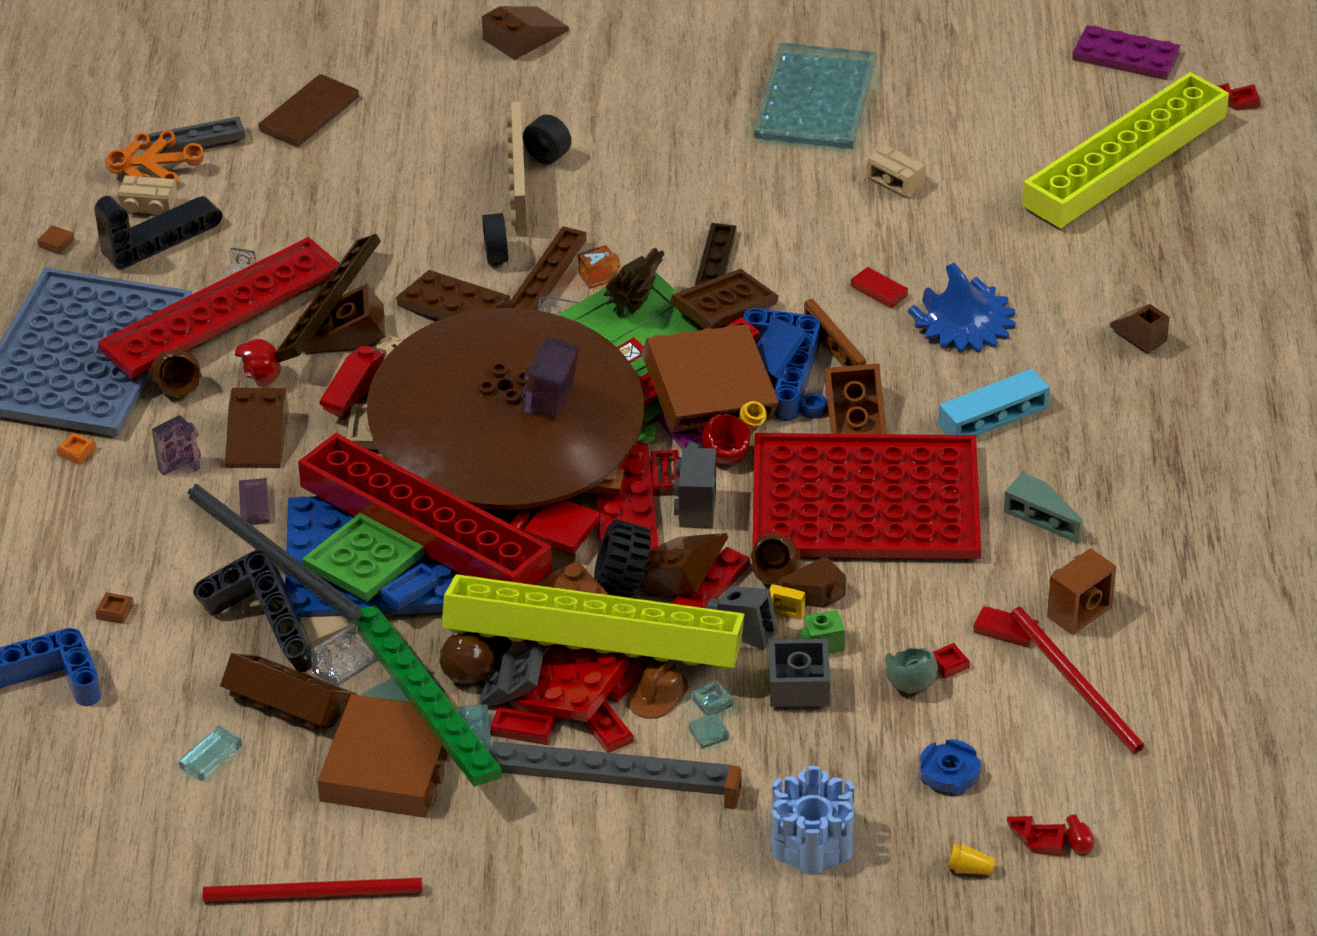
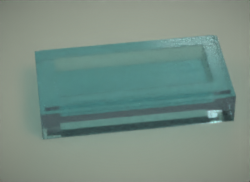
[178,726,242,781]

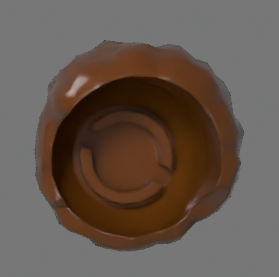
[150,348,202,398]
[751,533,801,585]
[439,633,494,684]

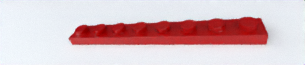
[606,546,750,703]

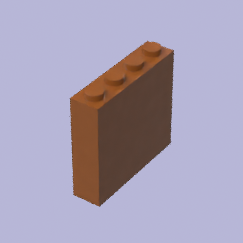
[641,324,779,433]
[317,694,451,818]

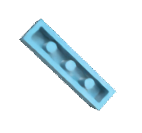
[938,369,1050,436]

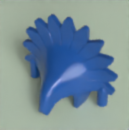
[908,262,1016,352]

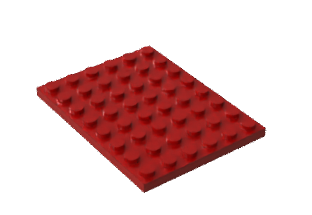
[752,433,981,559]

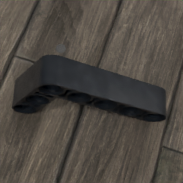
[94,195,223,269]
[193,550,317,672]

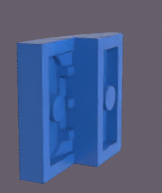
[756,318,808,378]

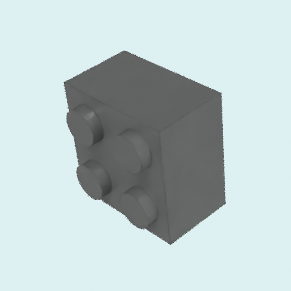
[674,448,717,528]
[769,639,830,707]

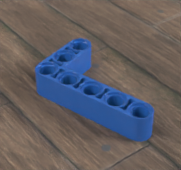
[744,308,820,421]
[0,628,101,706]

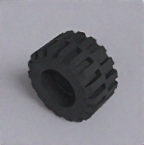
[594,519,651,597]

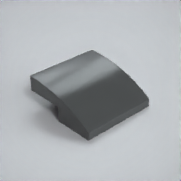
[480,641,545,706]

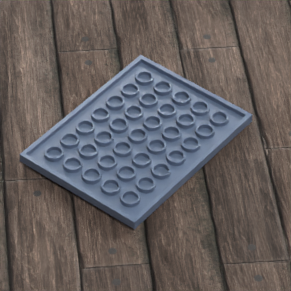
[0,268,192,436]

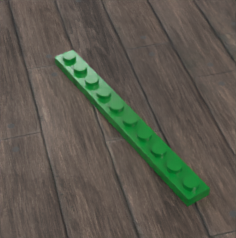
[350,605,501,787]

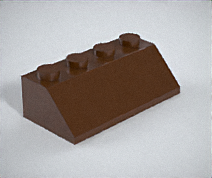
[220,653,357,730]

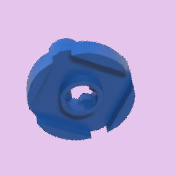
[920,739,981,796]

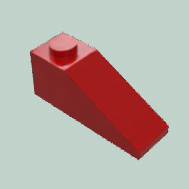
[319,346,384,412]

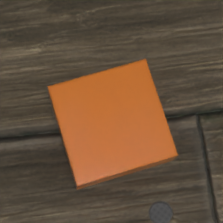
[57,433,96,465]

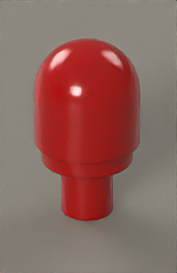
[1066,814,1095,855]

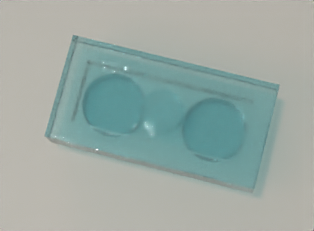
[458,704,491,753]

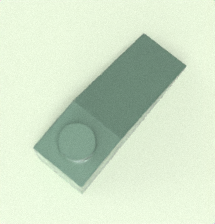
[1004,472,1083,543]

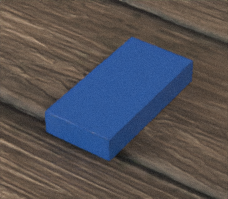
[378,563,442,611]

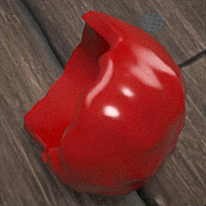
[235,339,281,387]
[701,413,751,466]

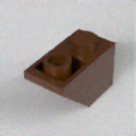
[1110,304,1170,353]

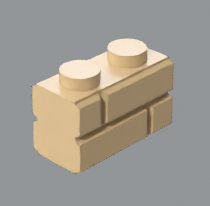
[867,145,926,198]
[118,175,177,215]

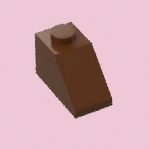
[779,556,846,608]

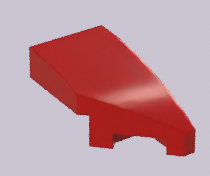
[1217,83,1261,110]
[1007,816,1067,855]

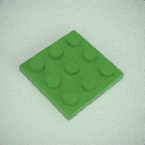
[302,513,425,601]

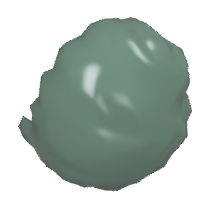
[885,647,938,694]

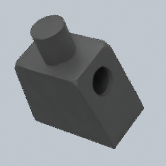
[707,586,778,650]

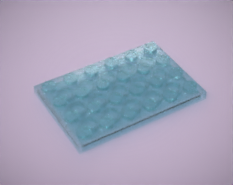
[754,43,876,149]

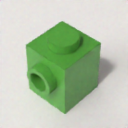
[799,610,845,653]

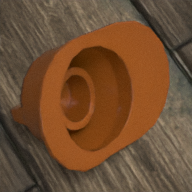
[628,659,688,719]

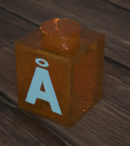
[578,245,620,289]

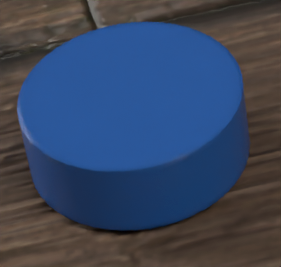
[800,393,827,418]

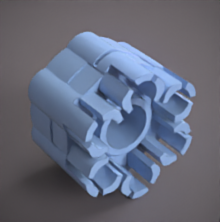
[771,766,854,875]

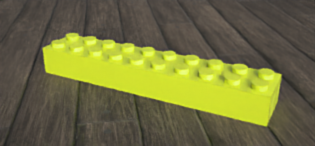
[1022,72,1229,229]
[442,575,744,670]

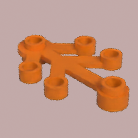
[105,130,204,187]

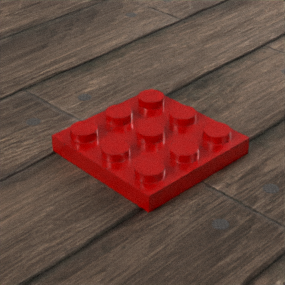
[511,644,630,722]

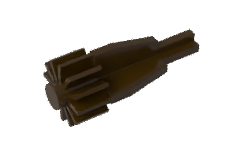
[604,248,665,315]

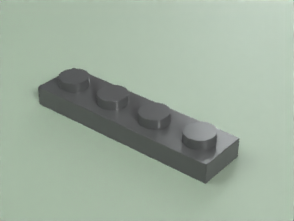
[142,116,246,154]

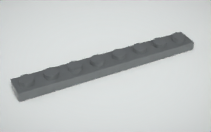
[490,741,730,795]

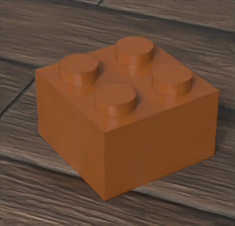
[1047,548,1116,635]

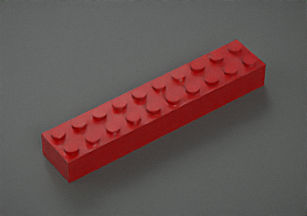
[298,433,552,585]

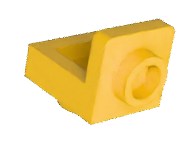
[769,584,805,620]

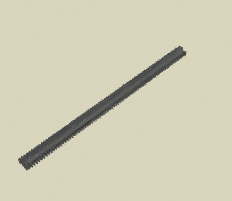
[188,484,363,623]

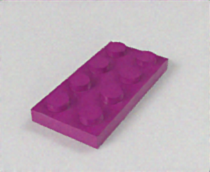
[1072,25,1181,80]

